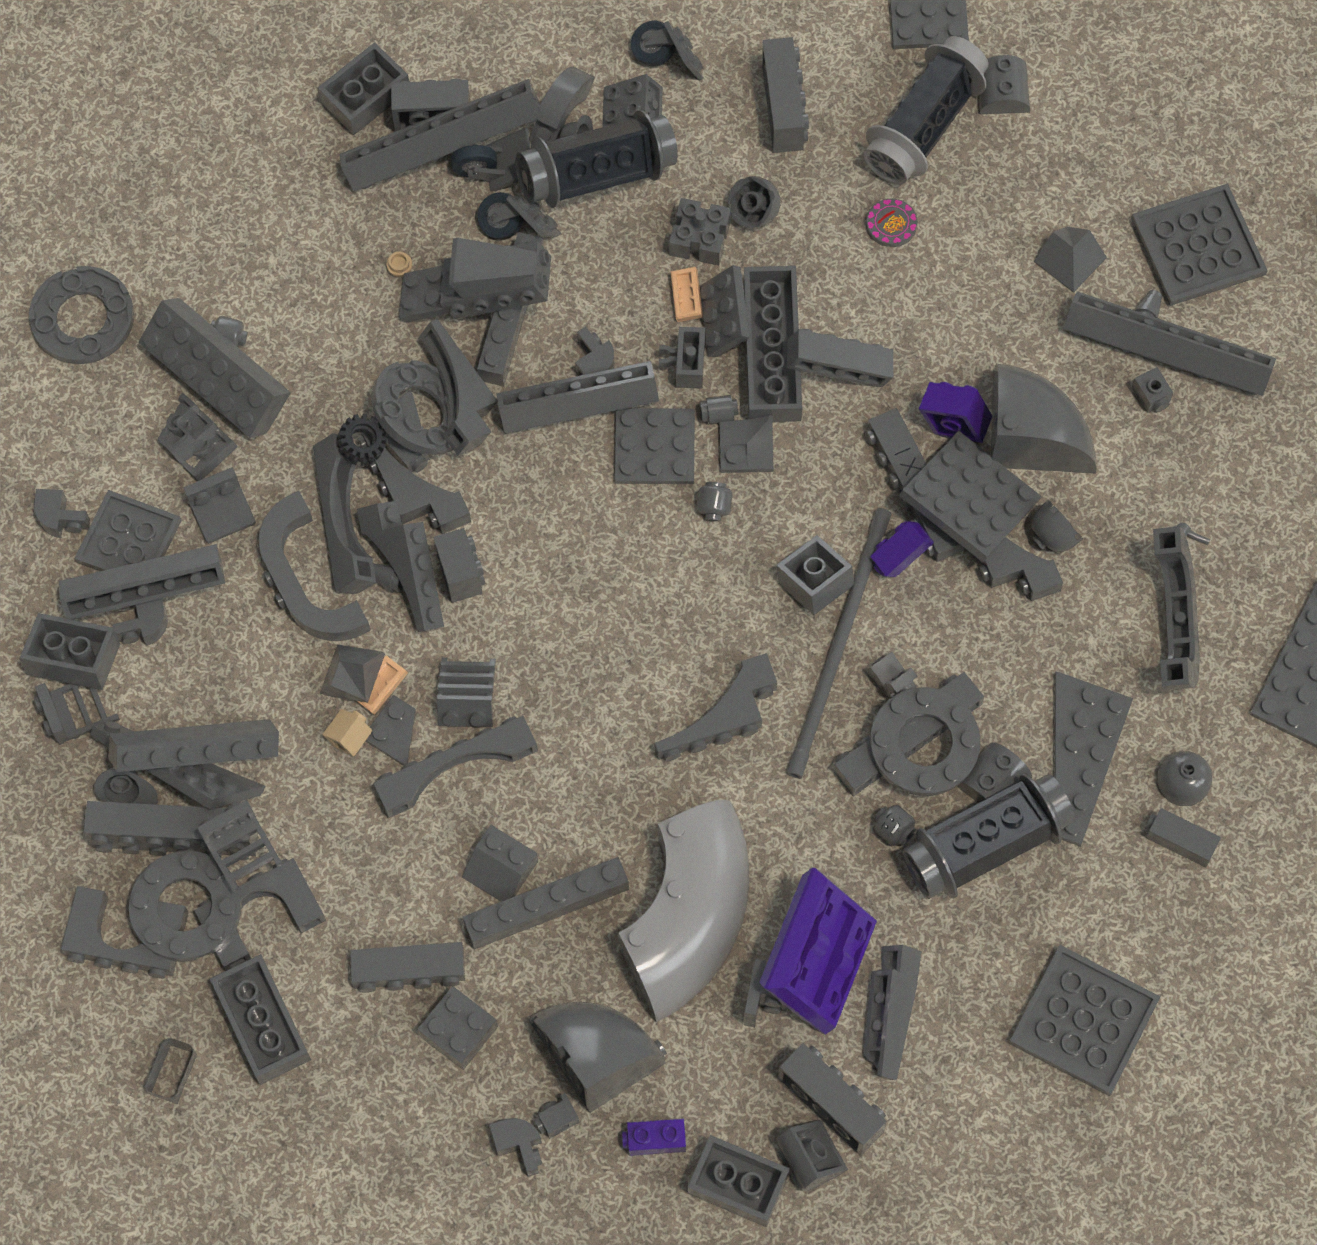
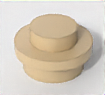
[386,252,412,277]

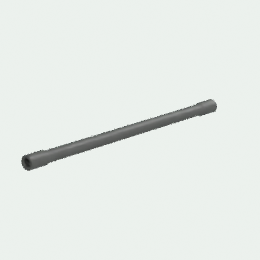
[786,508,892,779]

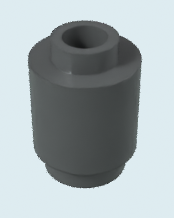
[700,395,739,424]

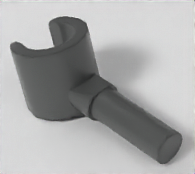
[1177,523,1210,545]

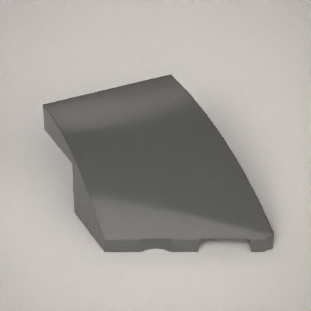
[157,393,238,481]

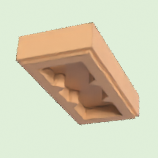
[670,267,703,322]
[357,656,408,715]

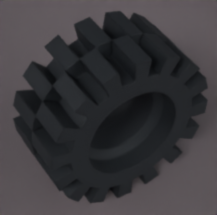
[336,414,387,466]

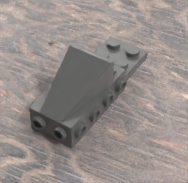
[399,238,551,323]

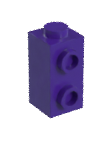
[870,521,934,577]
[622,1119,686,1156]

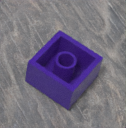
[919,382,993,443]

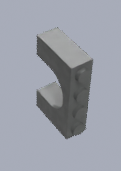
[194,858,326,971]
[61,886,189,979]

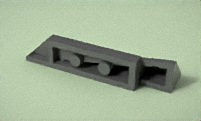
[863,944,922,1080]

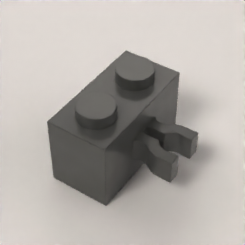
[659,327,705,388]

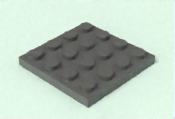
[1131,183,1268,306]
[899,431,1042,562]
[1009,945,1161,1096]

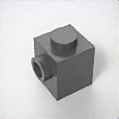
[1132,367,1173,413]

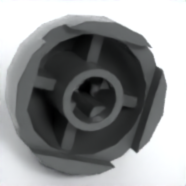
[728,176,781,228]
[1032,499,1083,552]
[1157,751,1212,806]

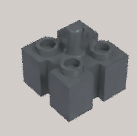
[669,198,731,266]

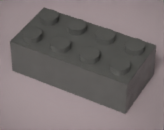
[762,37,809,153]
[210,954,311,1085]
[778,1043,887,1156]

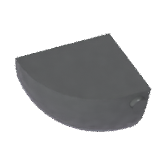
[991,363,1097,474]
[529,1002,667,1113]

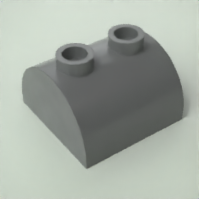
[978,55,1030,114]
[957,742,1032,803]
[776,1120,848,1191]

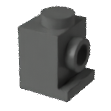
[533,1093,579,1139]

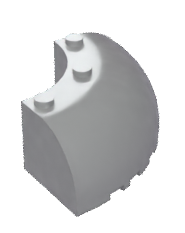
[619,800,749,1023]

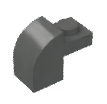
[575,326,615,376]
[34,489,90,538]
[112,598,168,646]
[865,652,918,699]
[489,1118,542,1177]

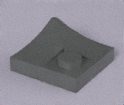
[720,415,774,473]

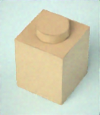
[322,709,373,756]

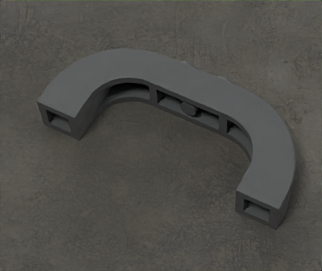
[259,491,371,641]
[1153,526,1200,691]

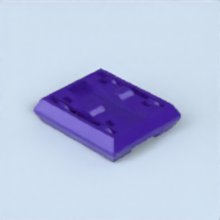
[759,867,877,1035]

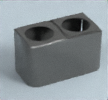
[144,1038,197,1104]

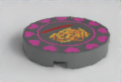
[866,198,918,247]

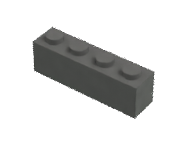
[787,329,893,387]
[350,942,465,993]

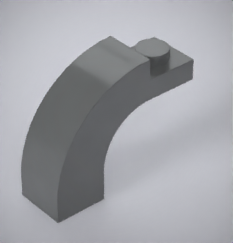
[529,66,595,142]

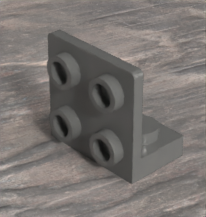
[603,74,663,127]
[183,467,256,543]

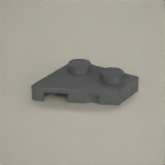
[365,695,416,766]

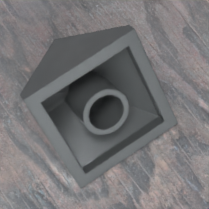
[1034,226,1107,293]
[320,644,385,703]

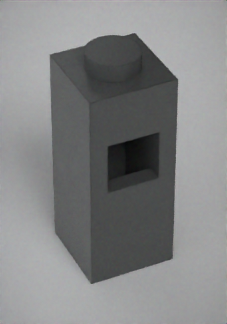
[1145,808,1221,868]

